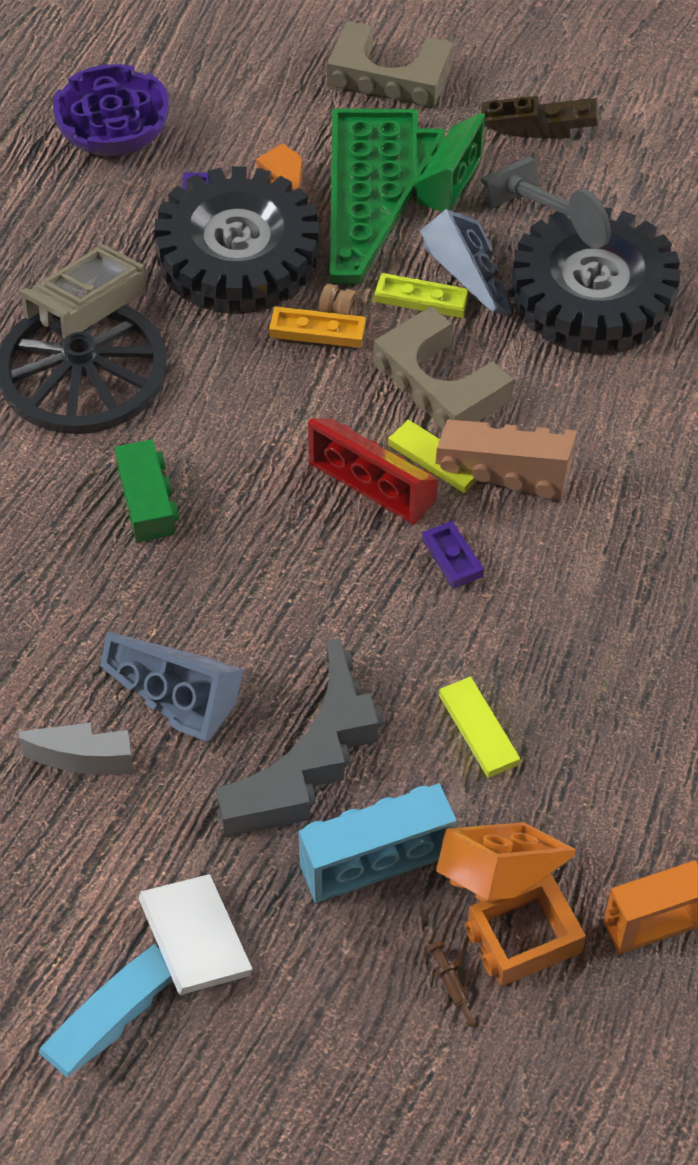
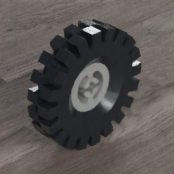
[154,166,319,314]
[511,207,681,354]

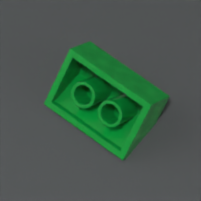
[414,113,485,212]

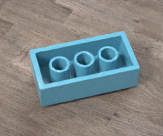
[298,783,457,903]

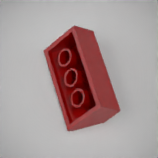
[308,418,438,524]

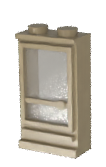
[21,243,146,339]

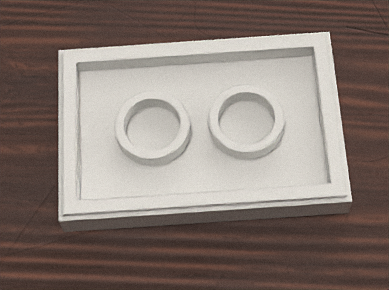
[138,874,252,995]

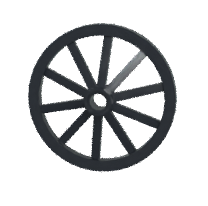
[0,298,167,434]

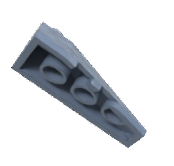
[420,209,512,316]
[100,632,243,741]

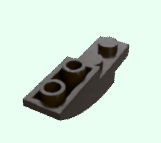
[481,96,598,139]

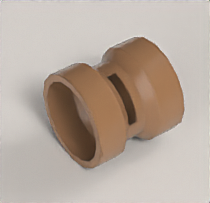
[319,283,358,315]

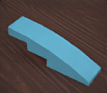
[39,944,173,1077]

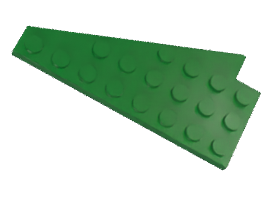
[330,109,445,283]

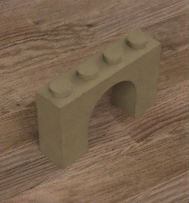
[327,21,453,108]
[373,306,514,429]

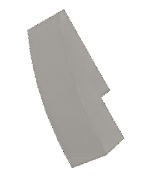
[19,722,134,775]

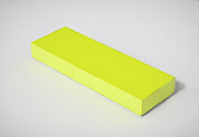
[374,273,470,318]
[388,419,477,493]
[439,676,520,778]

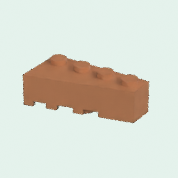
[435,419,577,501]

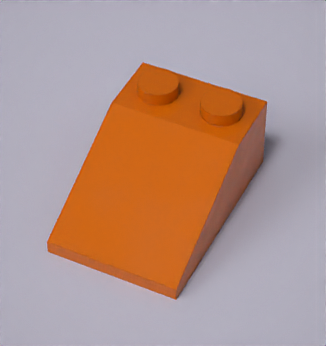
[436,822,576,903]

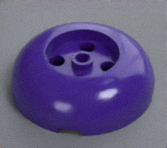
[53,64,169,156]

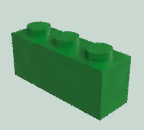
[114,439,179,543]

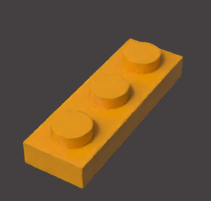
[269,306,366,348]

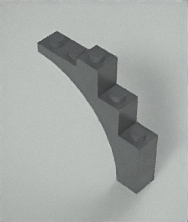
[216,638,383,837]

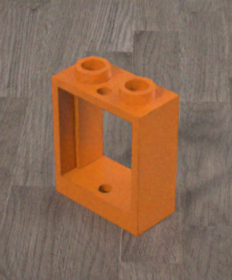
[603,860,698,955]
[465,873,586,987]

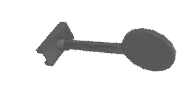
[481,156,611,249]

